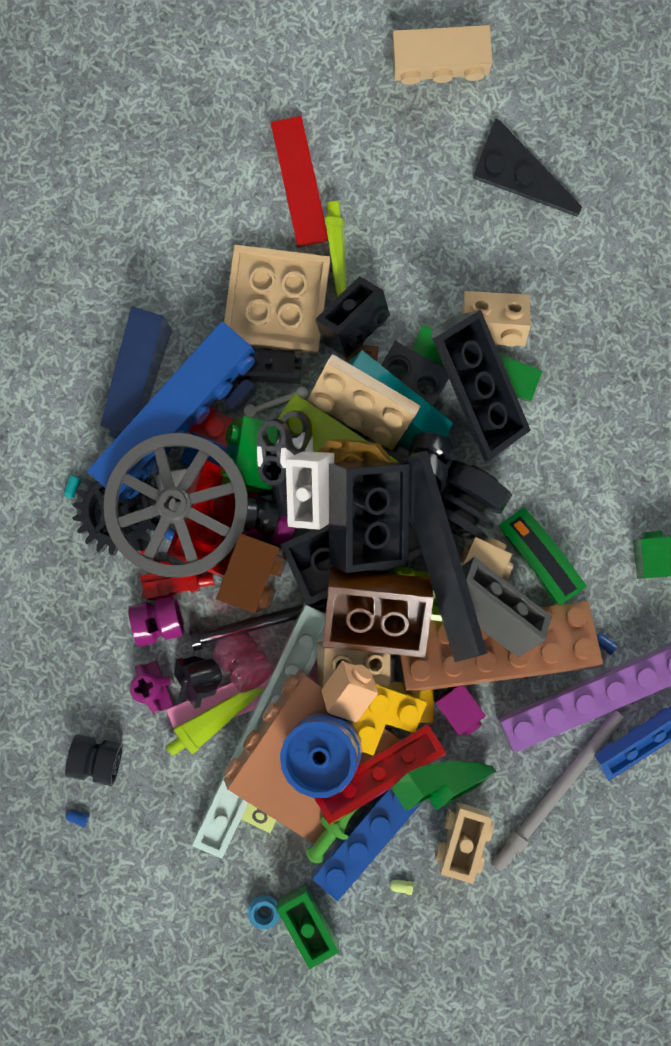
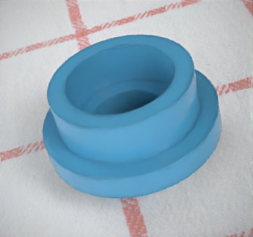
[248,895,280,929]

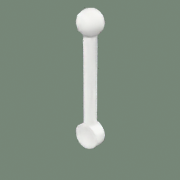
[244,387,308,418]

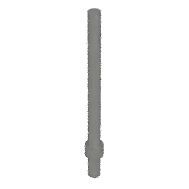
[491,710,625,872]

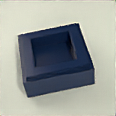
[224,379,257,414]

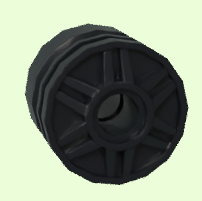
[440,460,512,541]

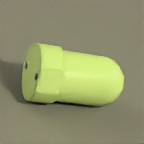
[390,879,414,895]

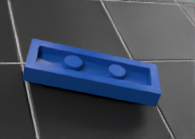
[594,706,671,781]

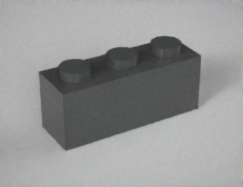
[462,557,552,657]

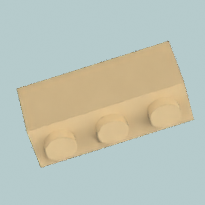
[392,25,492,85]

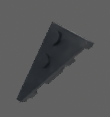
[473,119,582,217]

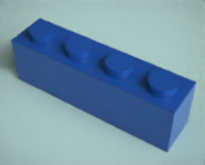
[312,789,422,902]

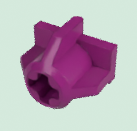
[130,660,174,714]

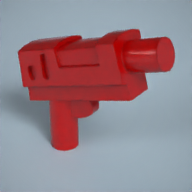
[140,549,215,600]

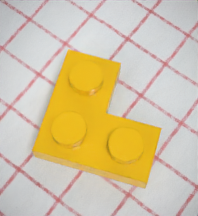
[348,683,427,755]

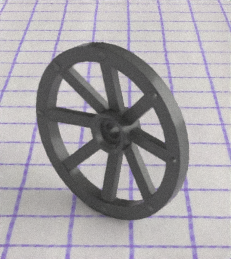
[104,433,248,578]

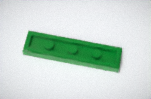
[413,325,543,402]

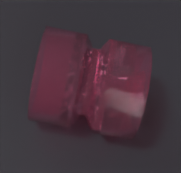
[212,629,274,693]

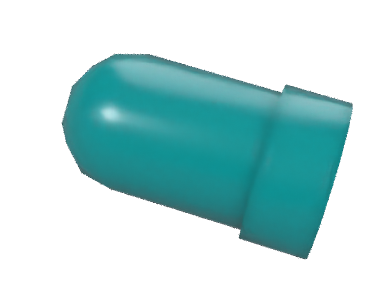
[64,475,82,499]

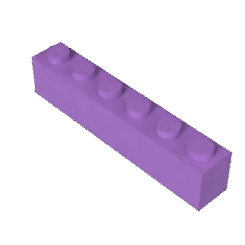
[497,643,671,753]

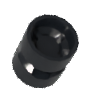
[408,432,454,493]
[65,734,123,787]

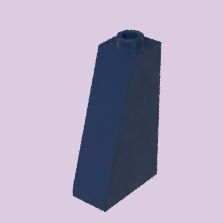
[100,306,172,439]

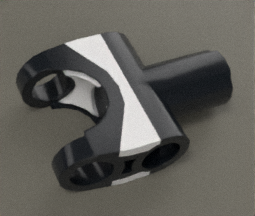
[257,410,314,516]

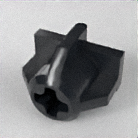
[174,656,222,709]

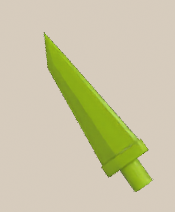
[324,201,346,297]
[165,688,264,757]

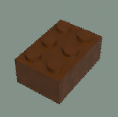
[216,533,287,614]
[323,567,434,658]

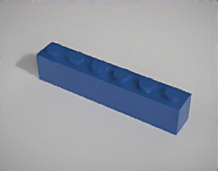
[87,321,257,502]

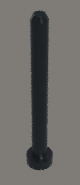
[189,598,327,651]

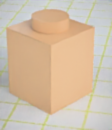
[321,661,378,722]

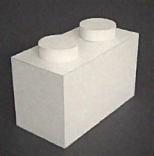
[286,451,334,530]

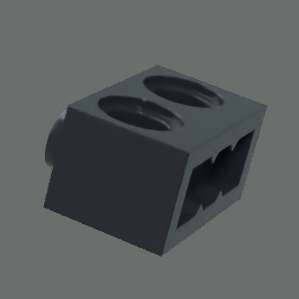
[381,341,449,406]

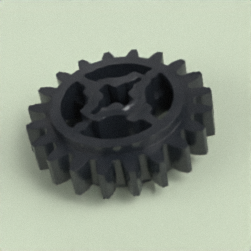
[72,476,161,556]

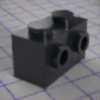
[315,276,390,358]

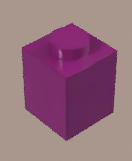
[434,685,486,735]

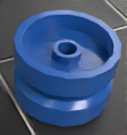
[280,712,362,798]

